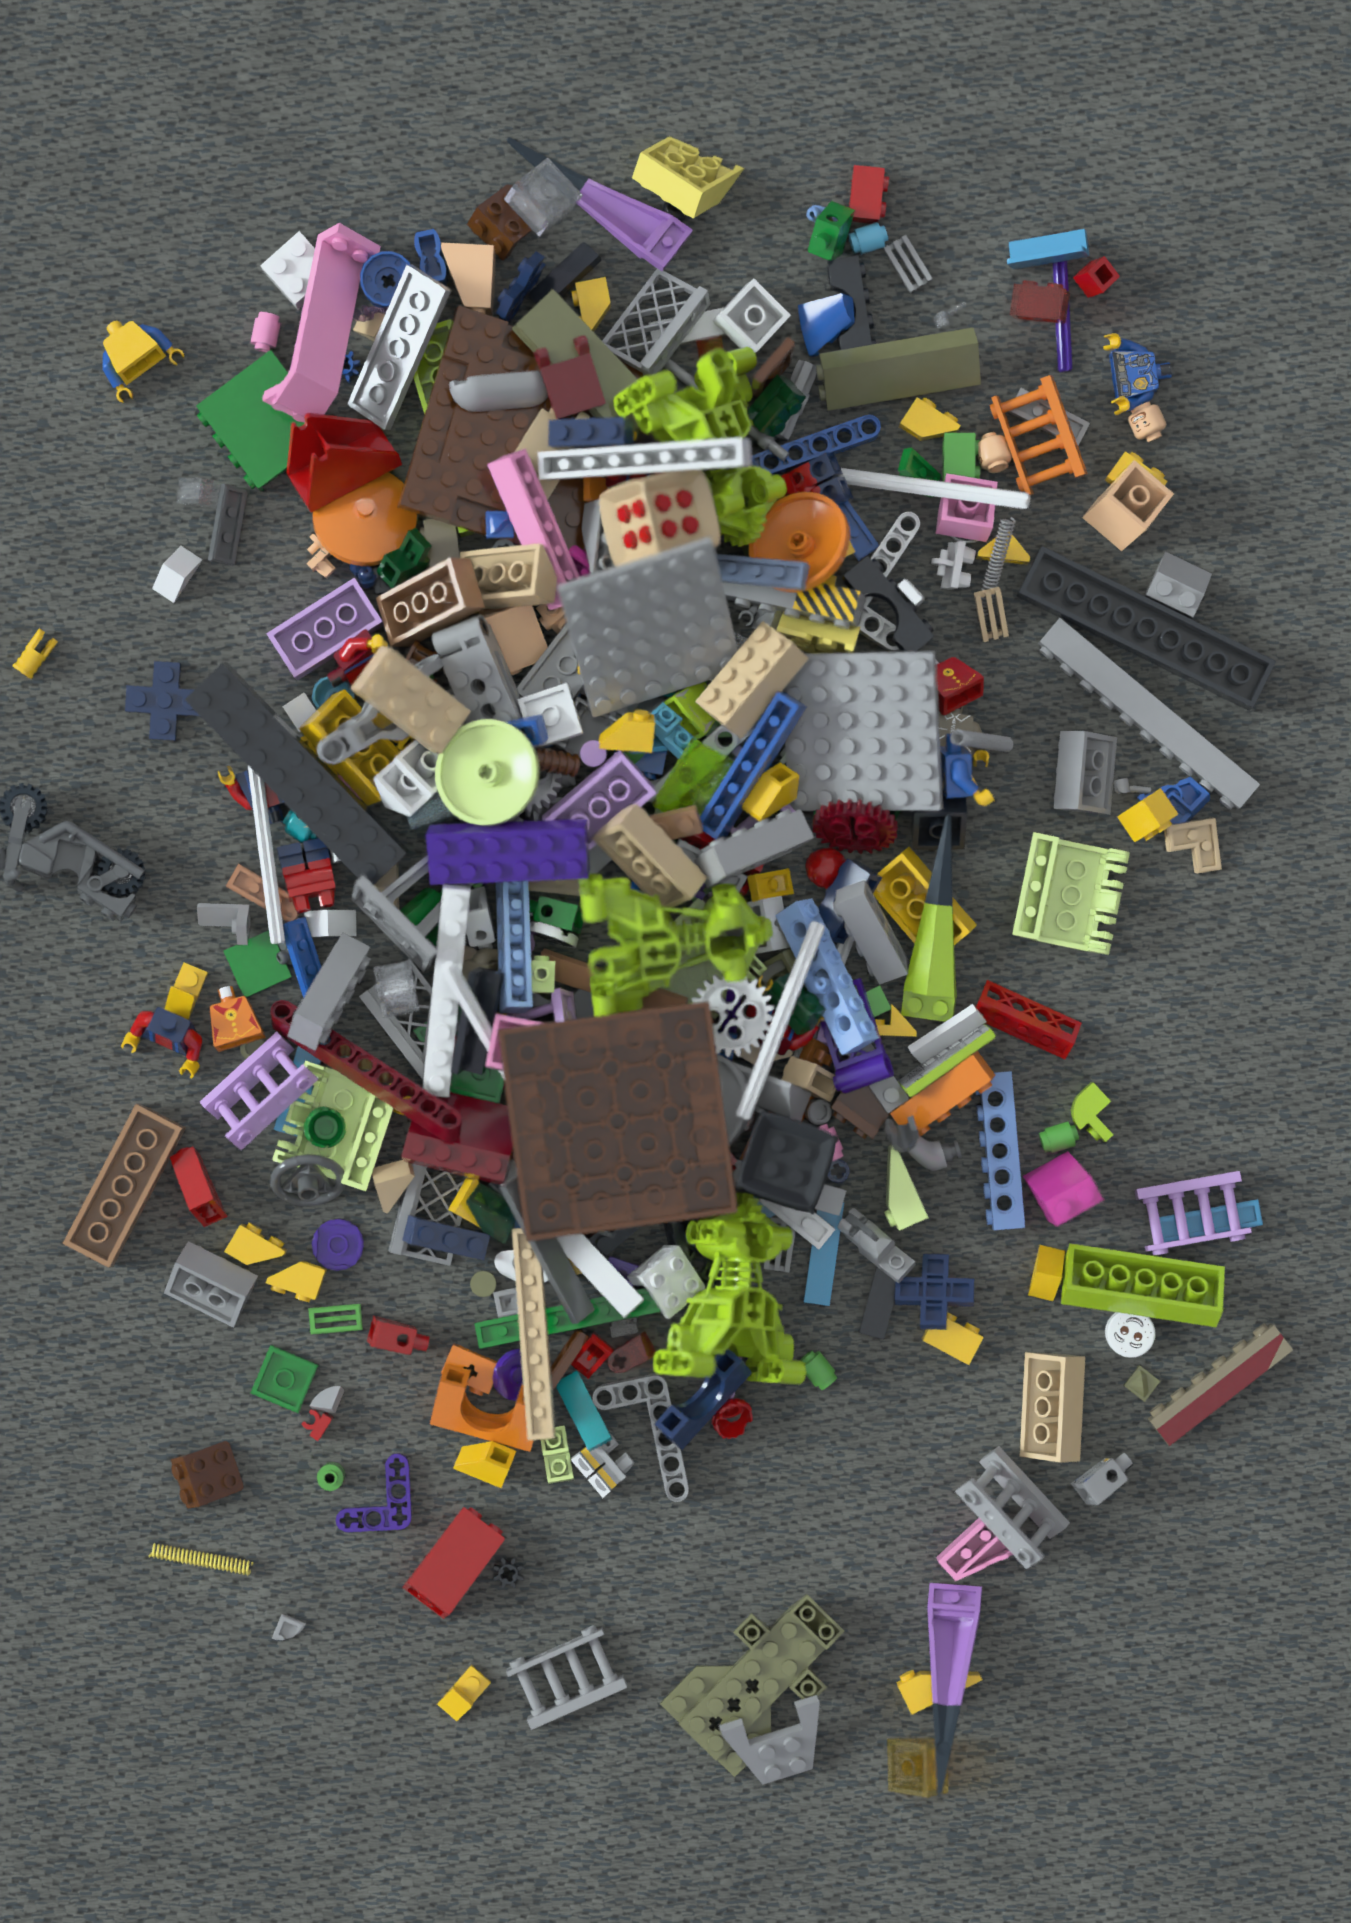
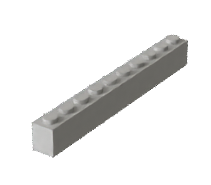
[1038,618,1260,810]

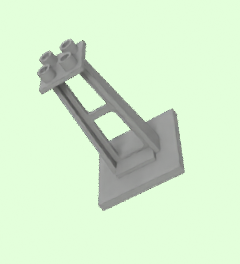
[351,816,523,973]

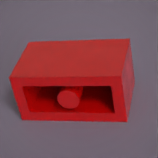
[849,165,889,224]

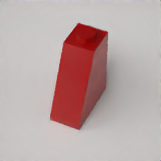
[170,1146,228,1227]

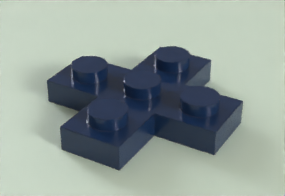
[496,251,546,323]
[125,661,201,741]
[895,1254,974,1330]

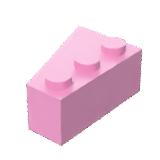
[936,1518,1013,1581]

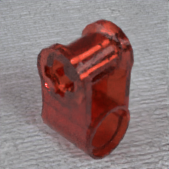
[607,1331,657,1373]

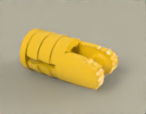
[12,628,58,680]

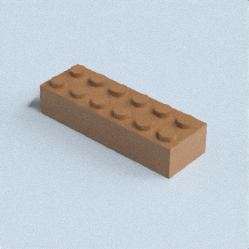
[63,1104,186,1268]

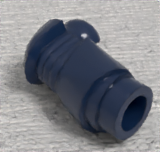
[349,564,377,589]

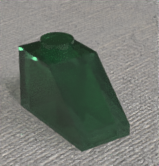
[466,1183,519,1244]

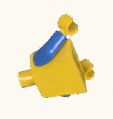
[102,321,184,403]

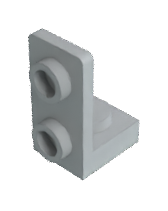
[197,903,251,945]

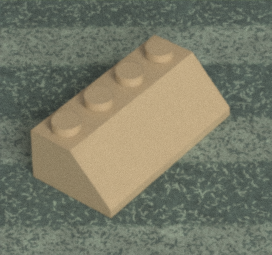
[460,543,557,610]
[592,803,707,908]
[1020,1352,1085,1462]

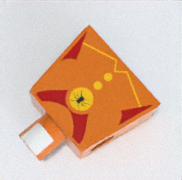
[210,986,266,1052]

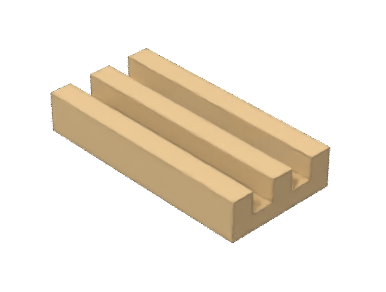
[974,587,1009,642]

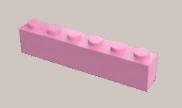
[488,449,580,610]

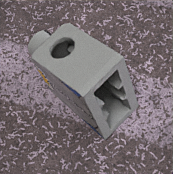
[1071,1453,1133,1505]

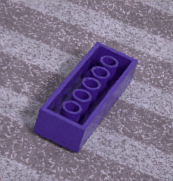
[426,819,591,885]

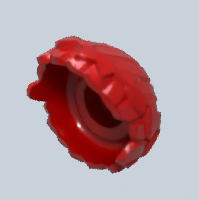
[805,848,846,889]
[712,1398,753,1439]

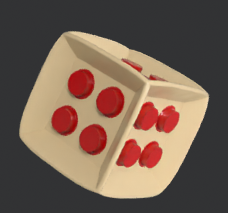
[599,470,720,567]

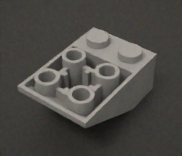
[582,498,615,574]

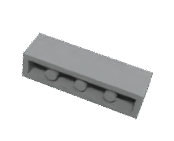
[833,880,909,985]

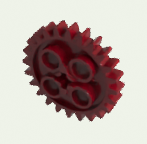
[813,799,898,854]

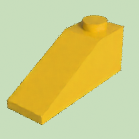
[897,1670,982,1715]

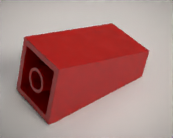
[402,1507,505,1619]

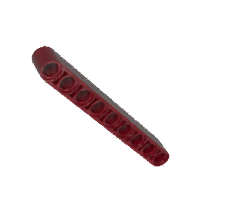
[271,1000,461,1142]

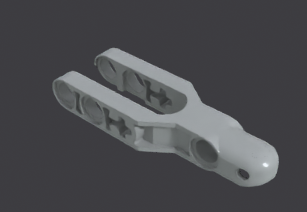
[317,654,456,764]

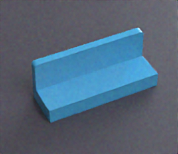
[1007,229,1089,269]

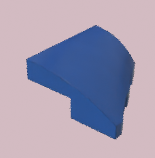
[798,293,855,357]
[1137,777,1210,824]

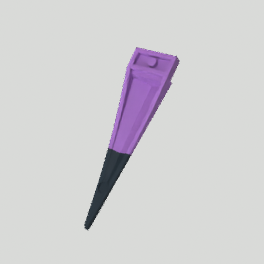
[507,138,693,271]
[927,1583,982,1798]

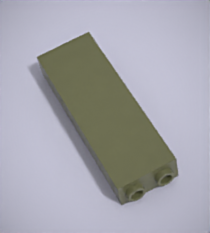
[512,289,641,437]
[816,327,981,411]

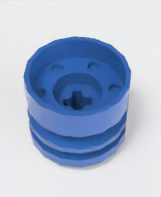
[360,251,411,310]

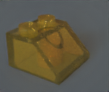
[887,1738,948,1798]

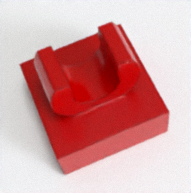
[302,1409,334,1441]

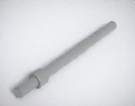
[664,359,790,461]

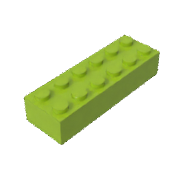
[1061,1244,1225,1327]

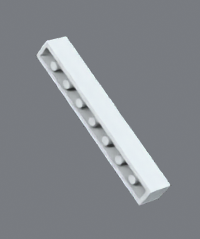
[538,438,751,480]
[422,884,470,1097]

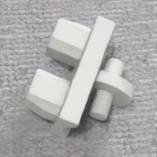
[931,541,976,590]

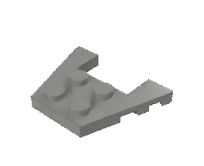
[719,1695,820,1784]

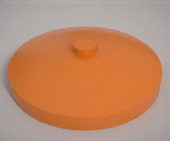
[312,472,417,566]
[749,492,850,592]

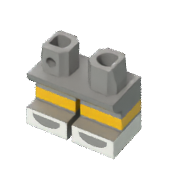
[571,1433,634,1498]

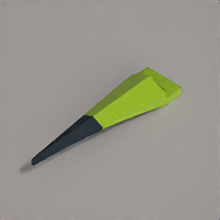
[901,814,957,1022]

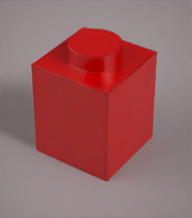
[1073,256,1120,298]

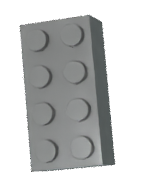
[695,809,814,888]
[288,933,371,1051]

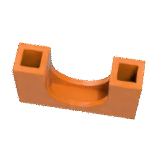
[430,1364,534,1452]

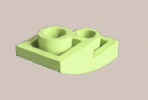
[541,1425,574,1484]

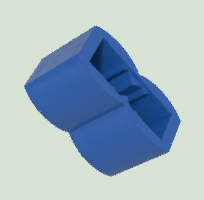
[414,229,448,286]

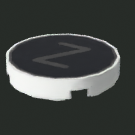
[530,921,579,948]

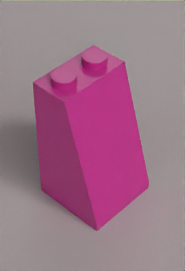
[1023,1151,1103,1226]

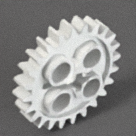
[692,974,775,1057]

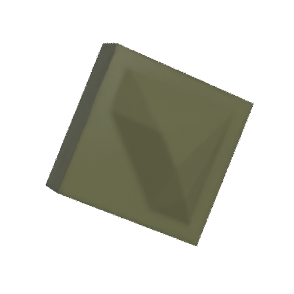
[1123,1365,1160,1402]

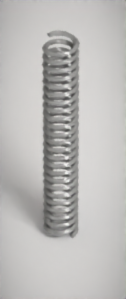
[981,517,1016,615]
[950,729,1013,752]

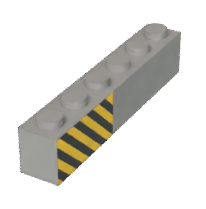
[722,583,865,629]

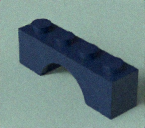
[654,1348,752,1450]

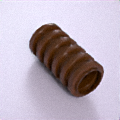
[534,747,580,777]

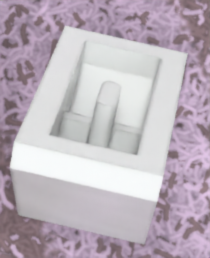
[152,546,202,603]
[304,910,357,937]

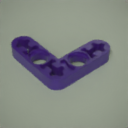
[336,1453,412,1532]

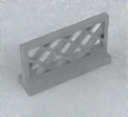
[602,269,710,377]
[359,958,459,1079]
[388,1164,467,1266]

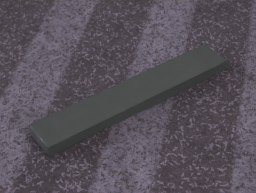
[499,1175,595,1324]

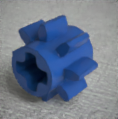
[341,351,361,383]

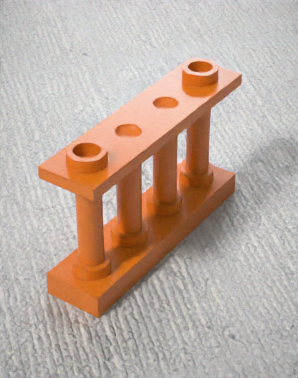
[990,375,1088,496]

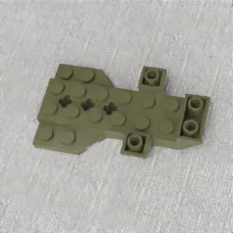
[660,1594,845,1777]

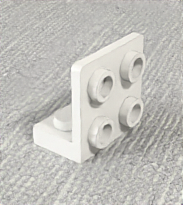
[627,1245,705,1319]

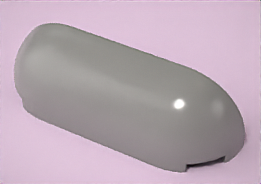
[449,371,548,412]

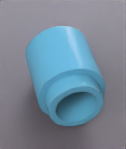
[848,222,888,254]

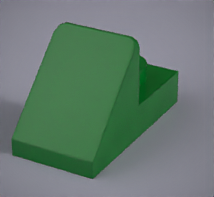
[898,447,941,497]

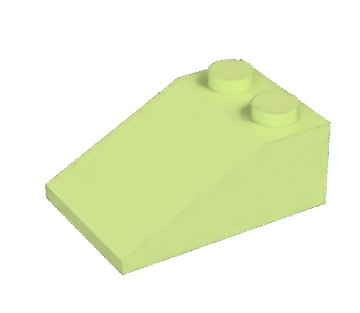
[884,1145,928,1231]

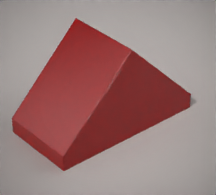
[571,1332,614,1379]

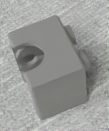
[553,697,618,769]

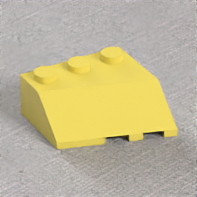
[632,136,744,218]
[776,612,860,653]

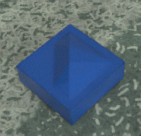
[485,511,514,539]

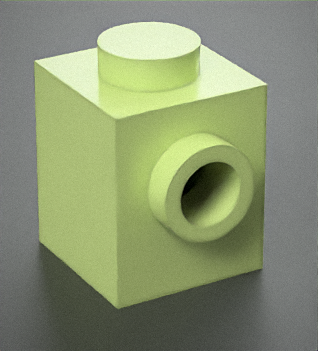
[531,956,555,994]

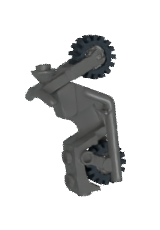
[0,783,145,921]

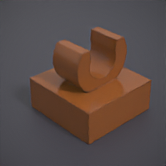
[799,1038,832,1067]

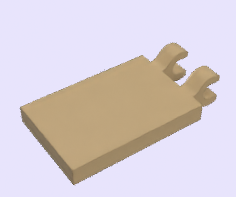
[515,407,590,500]

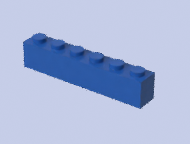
[700,692,807,840]

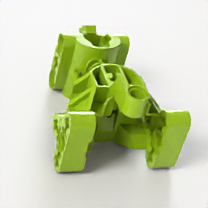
[614,346,786,547]
[578,874,773,1016]
[654,1192,806,1385]

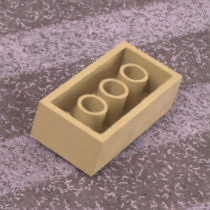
[695,621,809,739]
[351,646,471,754]

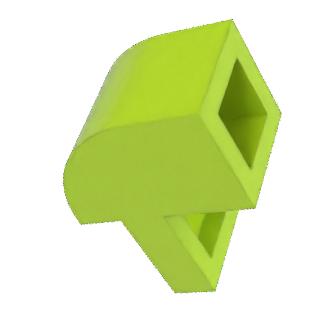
[1071,1082,1113,1142]

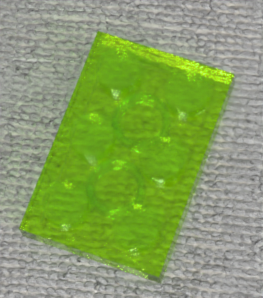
[652,737,735,816]

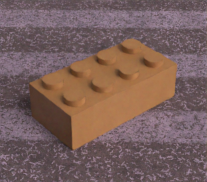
[376,558,485,647]

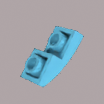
[650,702,699,761]

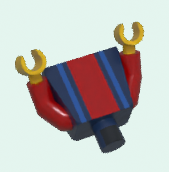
[218,766,285,825]
[121,1007,202,1079]

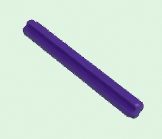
[1053,260,1073,372]

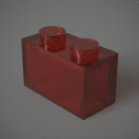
[1010,280,1070,324]

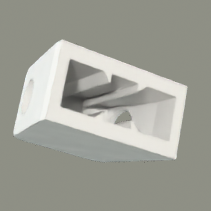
[466,887,496,951]

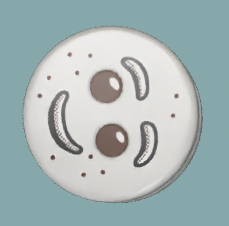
[1105,1312,1155,1358]

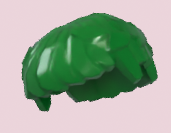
[304,1106,346,1148]

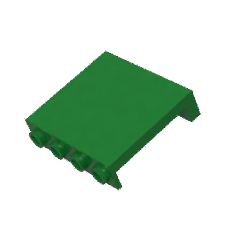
[196,350,304,492]

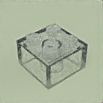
[504,157,583,237]

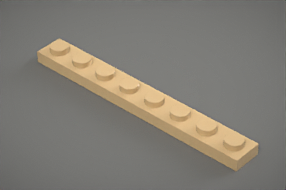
[512,1228,556,1440]

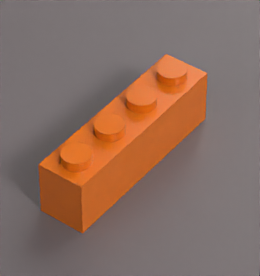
[890,1051,996,1136]

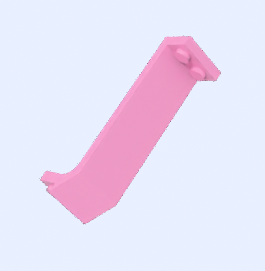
[262,223,381,423]

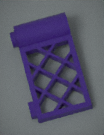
[820,978,894,1094]

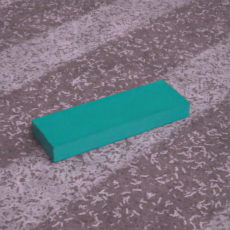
[556,1371,613,1452]

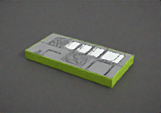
[897,1024,996,1097]

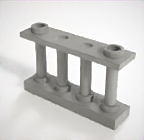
[955,1446,1070,1569]
[506,1625,627,1730]

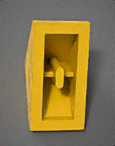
[976,532,1030,565]
[448,1177,490,1231]
[1028,1245,1065,1301]

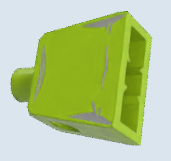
[663,682,716,739]

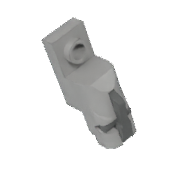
[838,1208,916,1284]

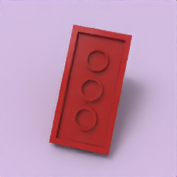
[286,413,402,513]

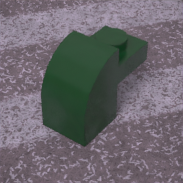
[376,528,432,589]

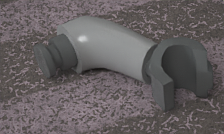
[885,1116,962,1171]

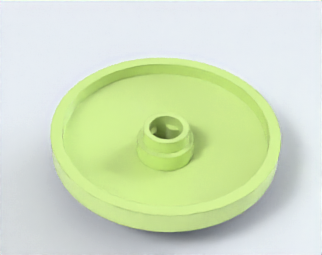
[435,719,539,826]

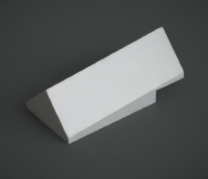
[374,725,462,816]

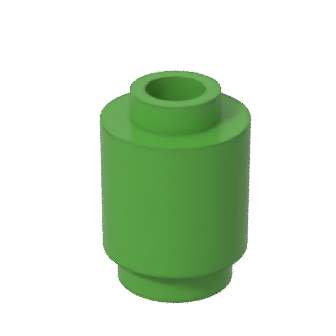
[1039,1121,1079,1153]
[800,1350,837,1390]
[317,1462,345,1491]

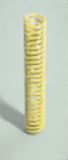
[148,1543,253,1576]

